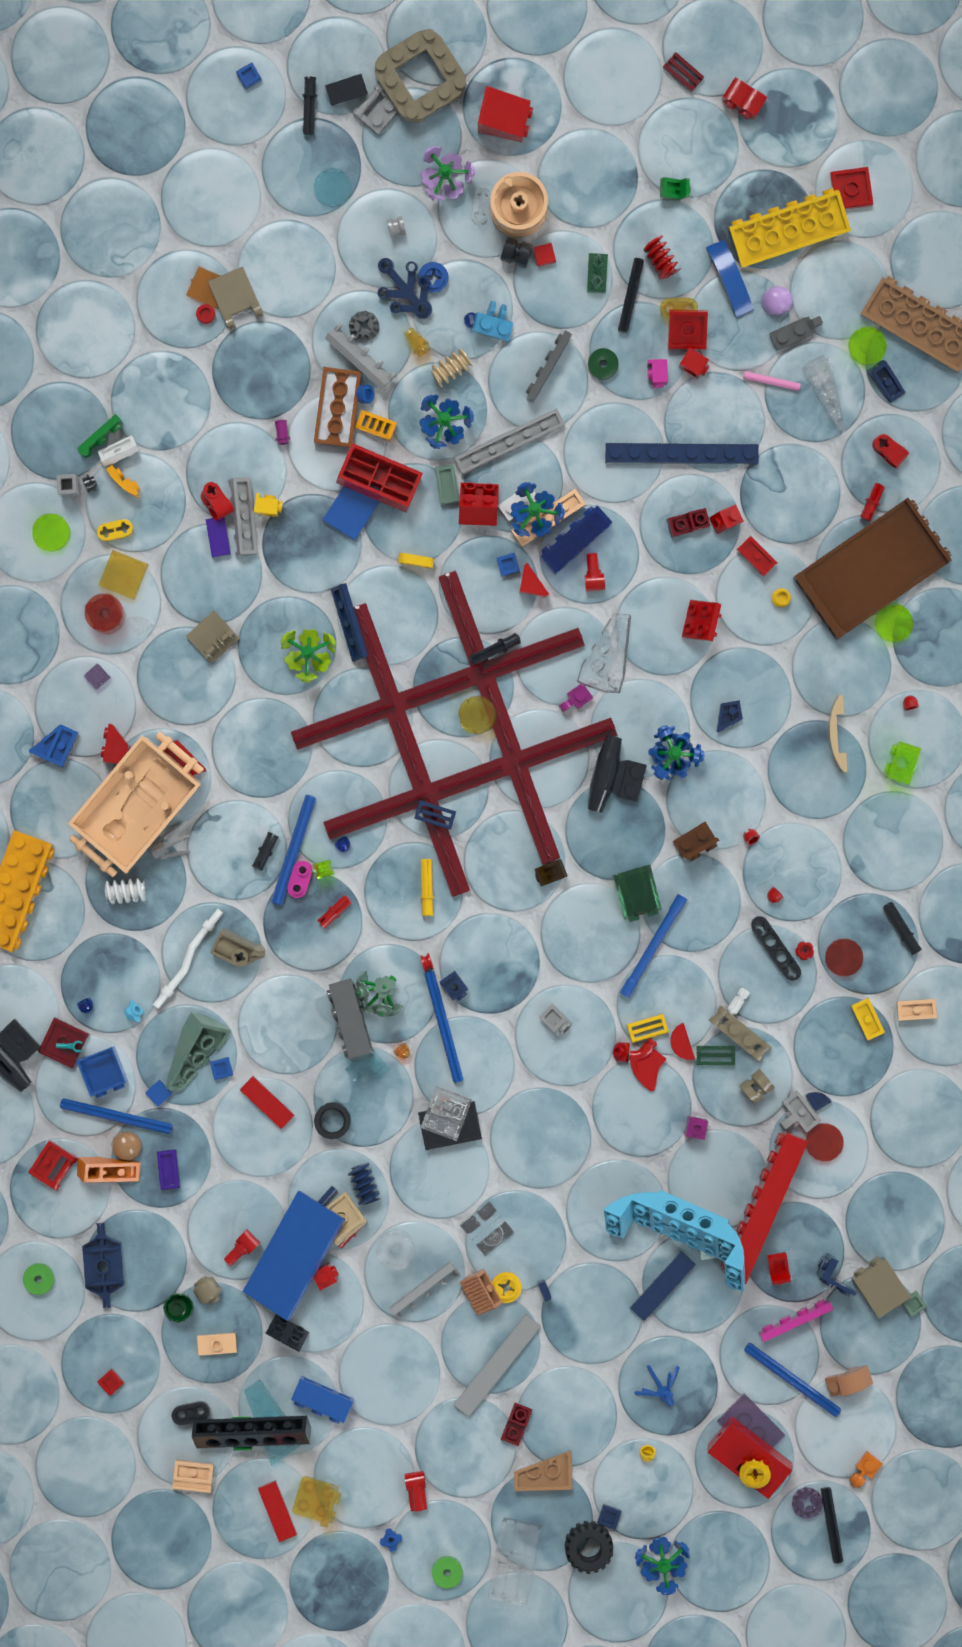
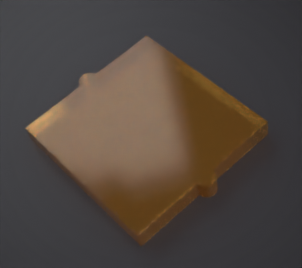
[186,266,220,309]

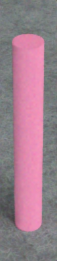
[743,371,801,391]

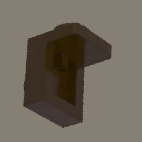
[535,859,568,887]

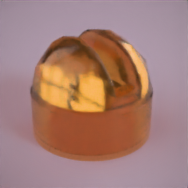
[393,1043,410,1060]

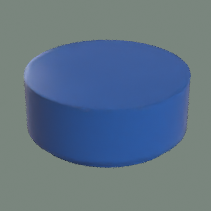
[356,384,375,404]

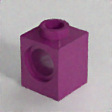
[684,1116,708,1140]

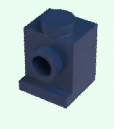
[439,971,468,1001]

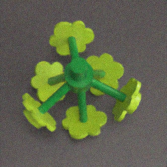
[281,629,336,683]

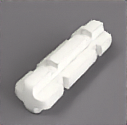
[722,988,750,1020]

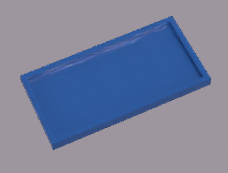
[242,1190,345,1321]

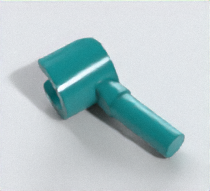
[56,1040,82,1052]

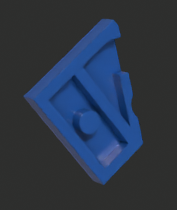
[29,724,79,767]

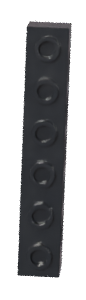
[191,1415,311,1449]

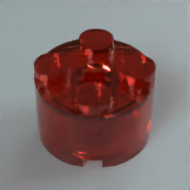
[85,593,126,635]

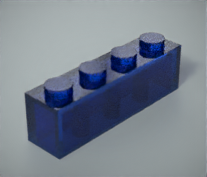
[540,505,613,575]

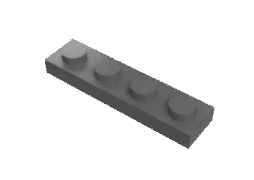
[526,330,572,403]

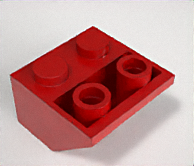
[458,482,499,526]

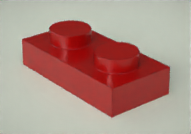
[737,536,778,577]

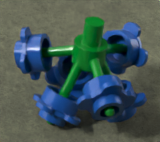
[648,725,705,780]

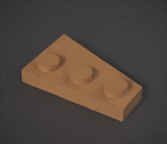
[514,1450,572,1491]

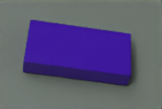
[205,517,231,558]
[157,1149,180,1190]

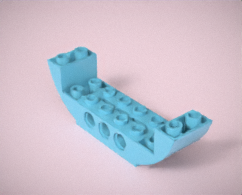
[604,1190,745,1292]

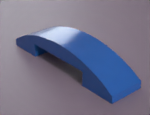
[706,240,754,318]

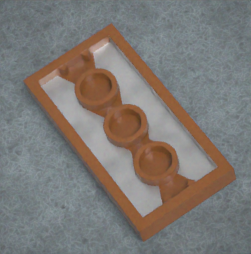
[314,367,362,448]

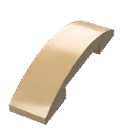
[828,695,848,773]

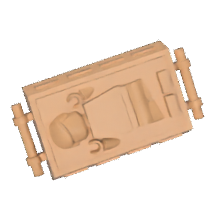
[68,732,204,878]

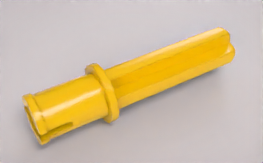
[420,859,435,916]

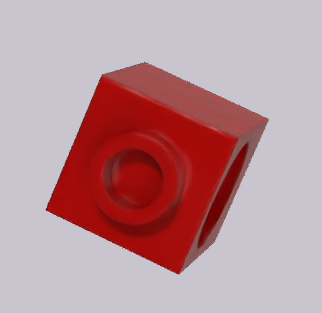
[679,348,710,379]

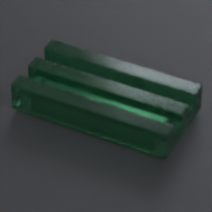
[696,1046,735,1065]

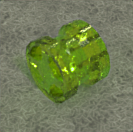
[312,860,335,879]

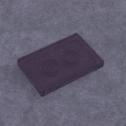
[717,1393,785,1447]

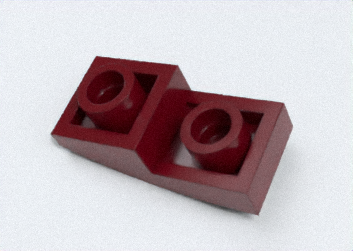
[666,508,711,538]
[500,1403,533,1447]

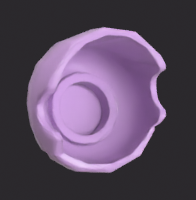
[761,286,793,315]

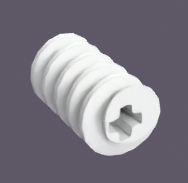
[105,878,146,904]

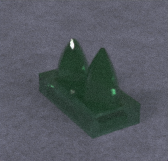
[587,253,608,294]

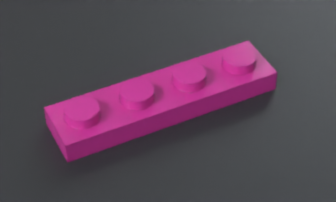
[759,1299,834,1342]

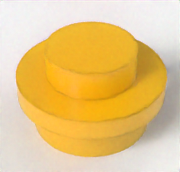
[772,588,791,608]

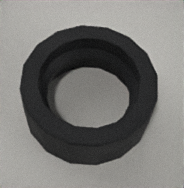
[314,1102,351,1139]

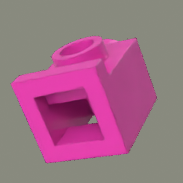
[647,359,668,389]

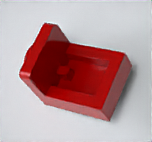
[709,504,744,534]
[767,1252,791,1285]

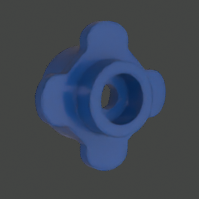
[380,1528,402,1552]

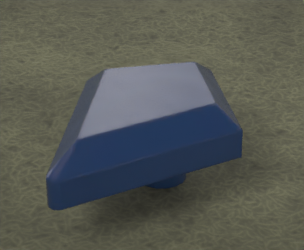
[717,700,743,732]

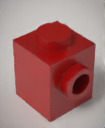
[313,1262,339,1291]

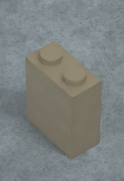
[851,1256,911,1318]

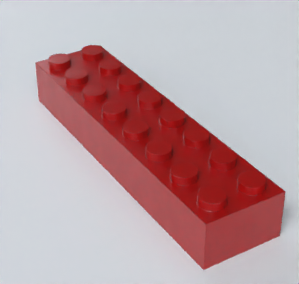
[720,1130,808,1284]

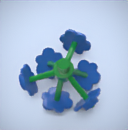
[419,394,474,449]
[510,482,565,537]
[635,1537,690,1595]

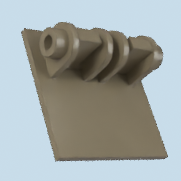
[186,610,240,664]

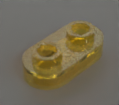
[660,298,698,318]

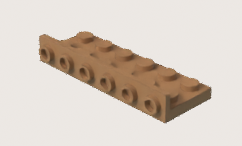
[861,276,962,373]

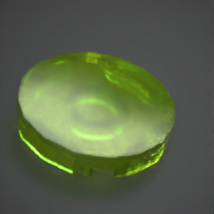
[848,326,887,365]
[32,514,71,552]
[875,604,914,643]

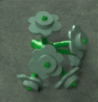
[355,971,403,1017]

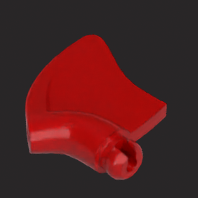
[630,1038,666,1091]

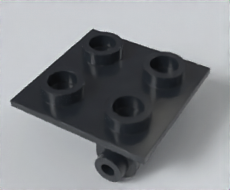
[265,1314,309,1352]

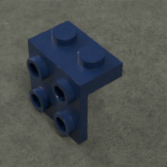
[817,1253,857,1297]

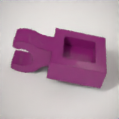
[559,682,593,712]

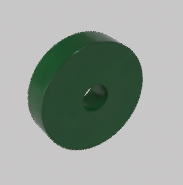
[588,348,619,380]

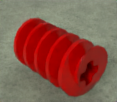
[643,235,681,279]

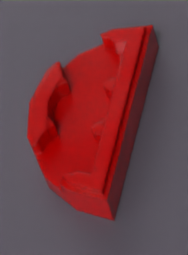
[670,1022,695,1060]

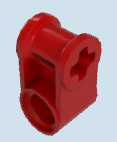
[872,434,909,469]
[200,482,234,521]

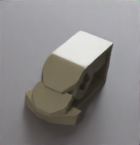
[210,927,266,967]

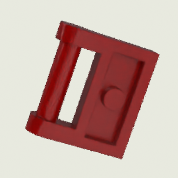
[28,1140,78,1191]

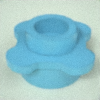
[124,1000,143,1022]

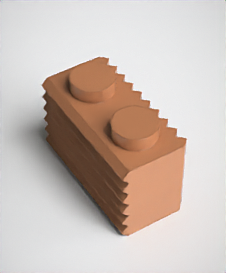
[460,1269,503,1316]

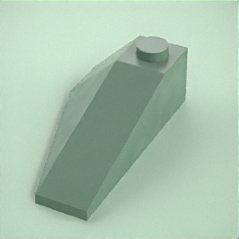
[165,1012,231,1092]

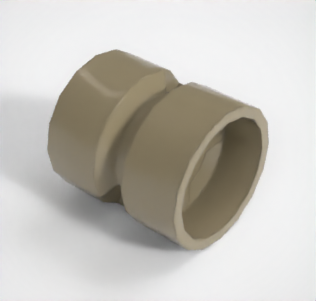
[739,1069,775,1105]

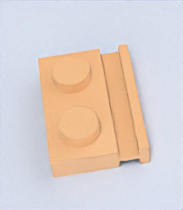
[172,1459,214,1493]

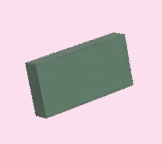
[435,464,459,506]

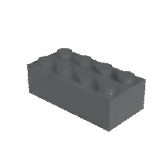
[327,978,375,1062]

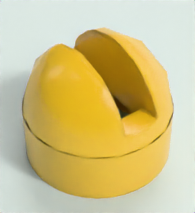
[640,1445,655,1462]

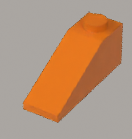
[77,1157,141,1182]

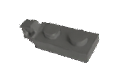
[769,316,823,351]

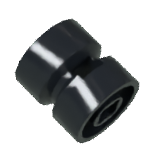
[500,236,533,269]

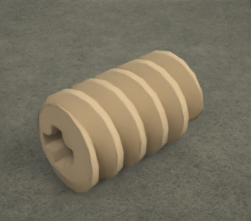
[430,348,473,388]

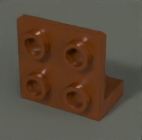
[672,821,720,862]

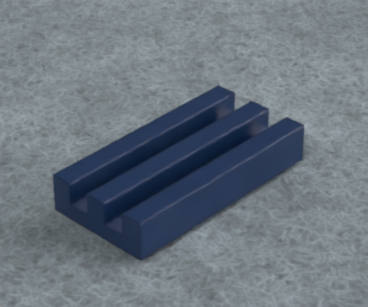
[414,800,456,830]

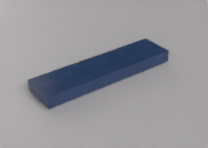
[331,583,368,662]
[630,1251,696,1321]

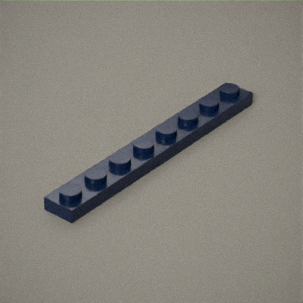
[605,443,759,464]

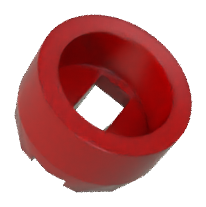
[903,695,919,711]
[743,829,760,846]
[767,886,784,903]

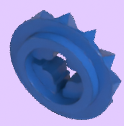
[418,262,449,293]

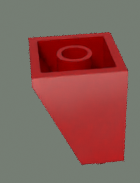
[478,86,533,142]

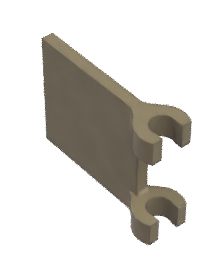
[208,266,264,330]

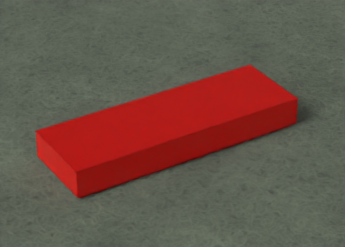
[240,1076,294,1129]
[258,1480,297,1542]

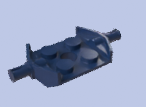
[82,1222,125,1308]

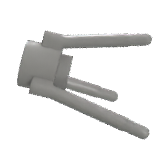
[150,823,190,860]

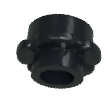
[82,474,98,493]

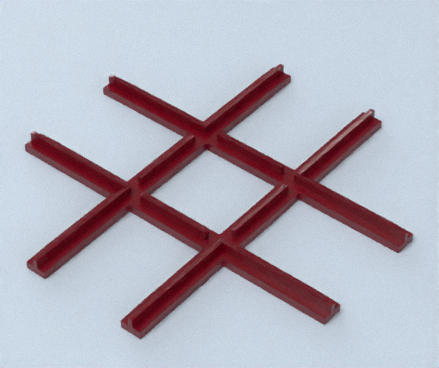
[291,570,618,897]

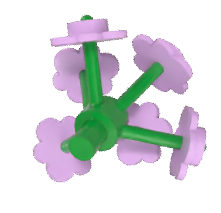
[420,146,475,201]

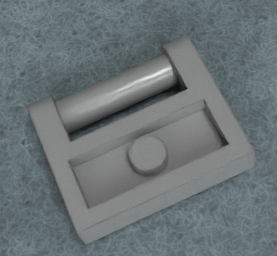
[352,83,398,136]

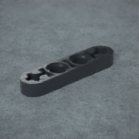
[751,916,801,981]

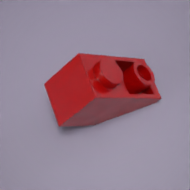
[101,724,131,764]

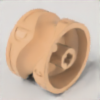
[490,172,548,238]

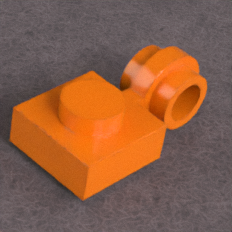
[849,1451,883,1488]

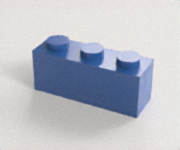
[291,1376,354,1424]

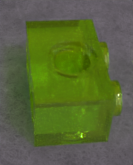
[884,741,921,785]

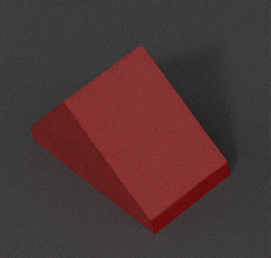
[519,563,549,598]

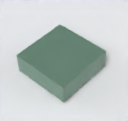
[902,1290,927,1318]

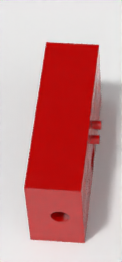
[336,443,423,513]
[707,1416,792,1499]

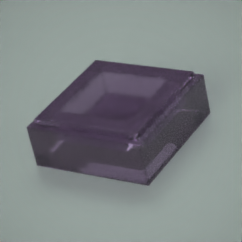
[84,663,111,690]

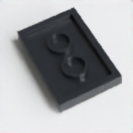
[418,1101,482,1150]

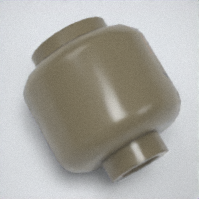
[193,1275,222,1305]

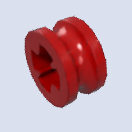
[420,953,434,972]

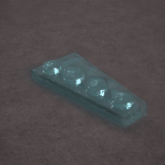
[244,1379,301,1465]

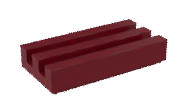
[663,52,704,93]

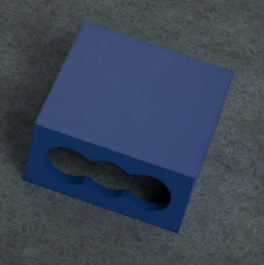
[77,1046,128,1098]

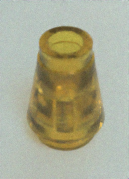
[404,328,430,357]

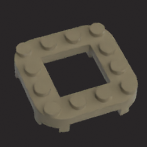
[375,29,466,123]

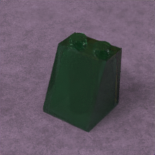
[611,865,662,922]

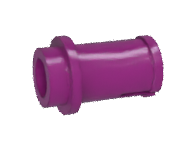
[275,420,290,445]

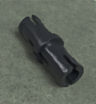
[252,832,279,871]

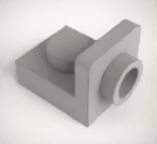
[539,1004,572,1037]

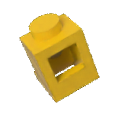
[254,493,283,517]

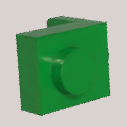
[660,177,691,201]

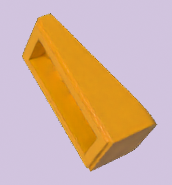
[355,410,397,442]

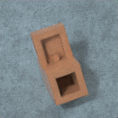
[825,1365,873,1397]

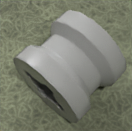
[387,216,406,238]

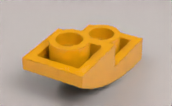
[106,465,141,498]

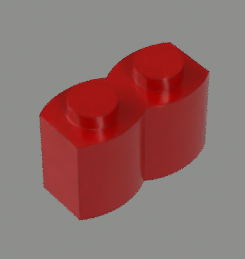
[722,77,767,120]

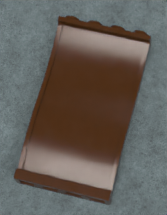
[793,498,952,640]

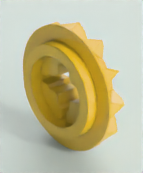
[492,1272,522,1303]
[739,1459,771,1488]

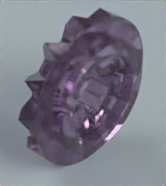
[791,1487,823,1518]

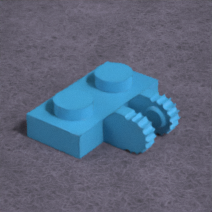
[472,300,513,342]

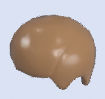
[111,1131,142,1161]

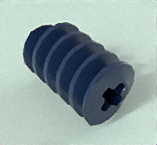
[348,1162,382,1205]

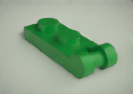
[78,414,123,458]

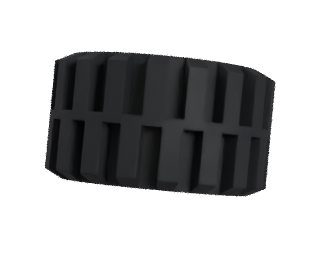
[565,1521,614,1574]

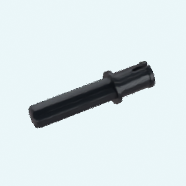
[302,76,317,135]
[469,633,521,665]
[883,902,922,955]

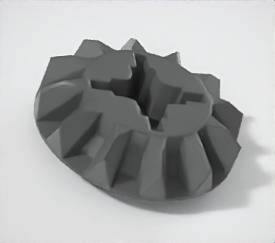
[349,311,379,342]

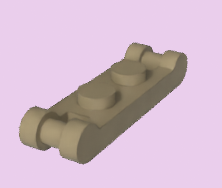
[709,1005,772,1062]

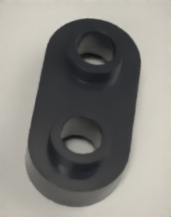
[171,1401,210,1425]

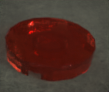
[825,939,863,976]
[805,1123,844,1161]

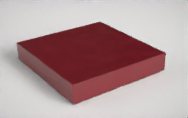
[38,1017,89,1068]

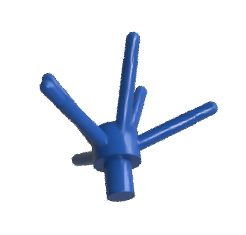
[634,1365,680,1406]

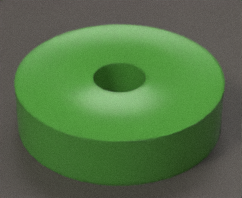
[23,1263,55,1295]
[432,1556,463,1588]

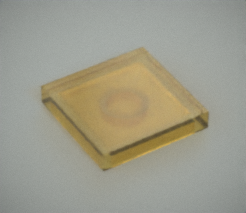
[99,550,149,600]

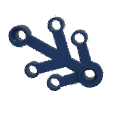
[377,258,432,319]

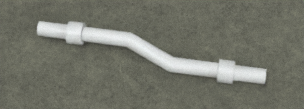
[153,908,223,1009]

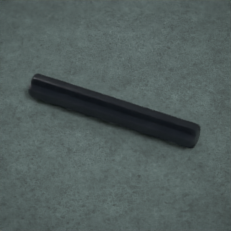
[618,258,644,333]
[821,1487,844,1564]

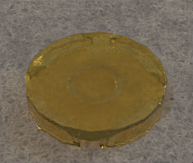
[458,696,496,734]

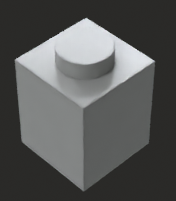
[56,474,80,497]

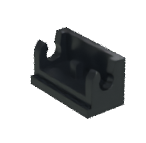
[325,73,368,106]

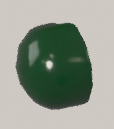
[163,1293,194,1323]

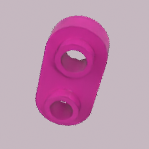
[288,860,313,898]

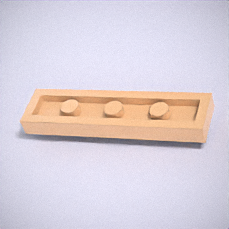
[511,489,586,547]

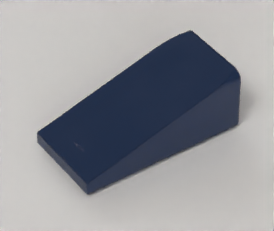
[867,360,905,403]

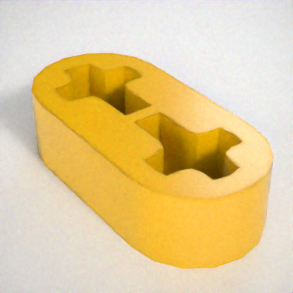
[97,519,134,542]
[397,553,435,569]

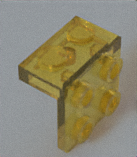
[292,1476,341,1528]

